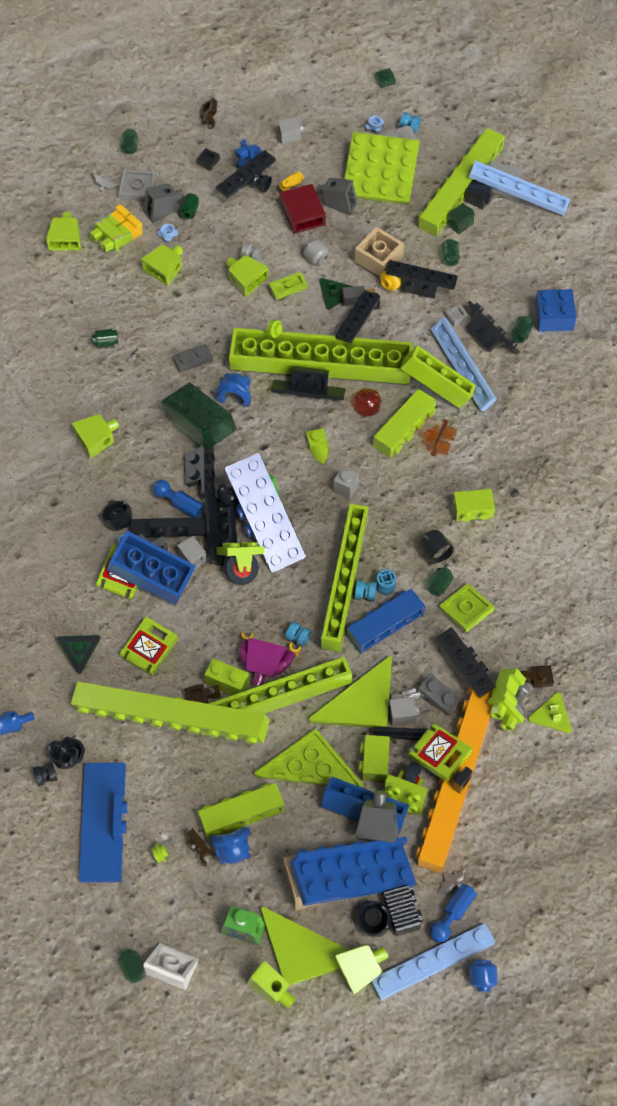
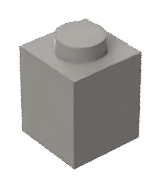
[278,117,304,144]
[333,466,359,500]
[177,536,207,568]
[389,697,420,726]

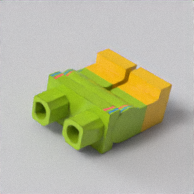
[90,204,143,252]

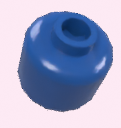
[469,960,498,992]

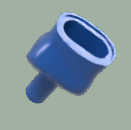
[0,711,35,736]

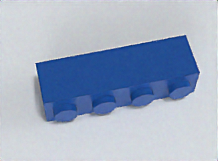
[347,588,425,654]
[321,777,409,834]

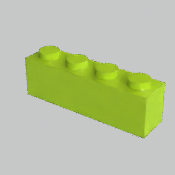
[400,345,476,408]
[373,389,436,458]
[198,783,285,840]

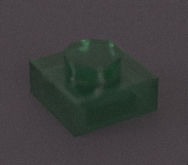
[375,68,396,88]

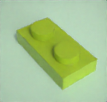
[269,272,308,300]

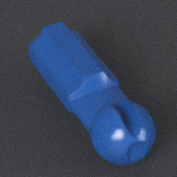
[152,480,204,517]
[430,883,477,942]

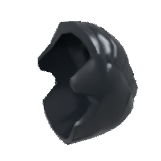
[102,500,133,530]
[48,737,85,770]
[356,901,392,938]

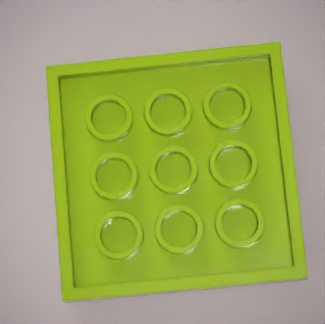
[345,132,420,205]

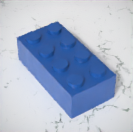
[107,531,196,606]

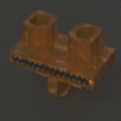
[424,419,457,457]

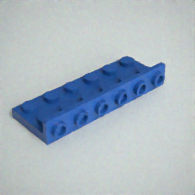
[289,837,417,906]

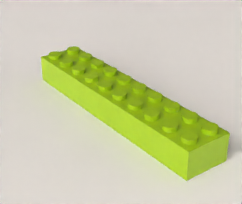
[229,328,414,385]

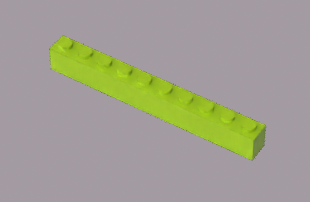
[71,681,270,745]

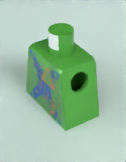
[220,906,266,946]

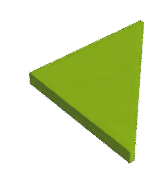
[310,656,392,728]
[254,728,364,788]
[261,907,348,986]

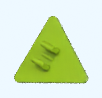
[528,692,572,733]

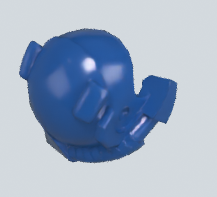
[215,373,252,407]
[210,827,252,865]

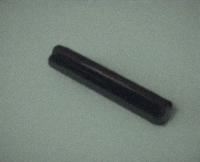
[373,727,431,740]

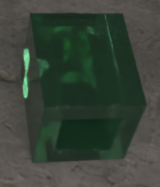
[447,203,475,234]

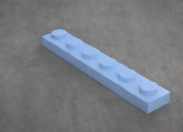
[469,161,570,216]
[431,317,497,411]
[371,923,495,1001]

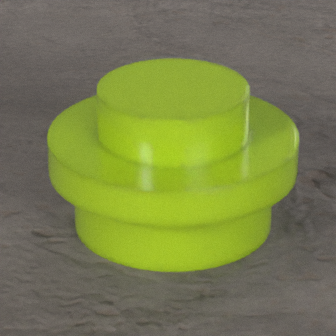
[266,319,283,338]
[151,842,169,863]

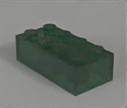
[161,382,237,450]

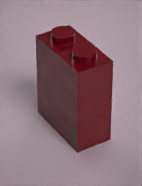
[280,184,326,234]

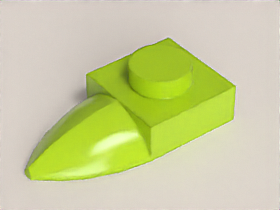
[306,428,328,464]

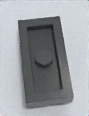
[173,344,213,373]
[417,673,461,715]

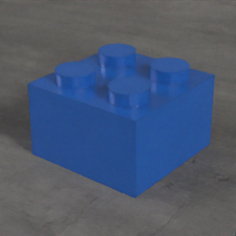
[535,289,576,332]

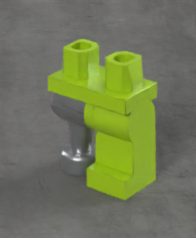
[488,668,530,731]

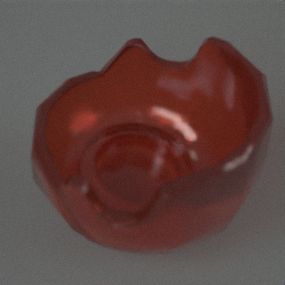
[353,388,381,416]

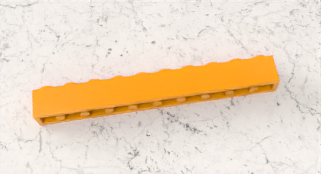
[415,681,496,874]

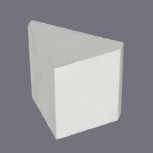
[144,943,199,990]

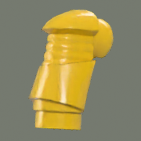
[279,171,304,192]

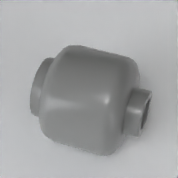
[303,239,329,265]

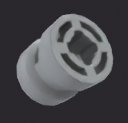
[240,242,264,262]

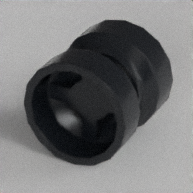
[249,172,272,192]
[32,761,58,787]

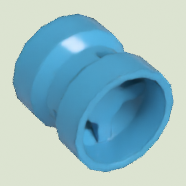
[399,112,421,133]
[376,569,396,595]
[355,580,377,601]
[285,621,312,647]

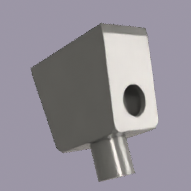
[316,178,357,215]
[144,184,184,223]
[356,790,399,843]

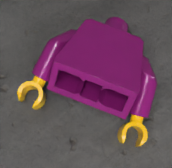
[239,632,301,686]

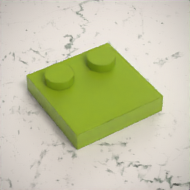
[439,583,495,633]

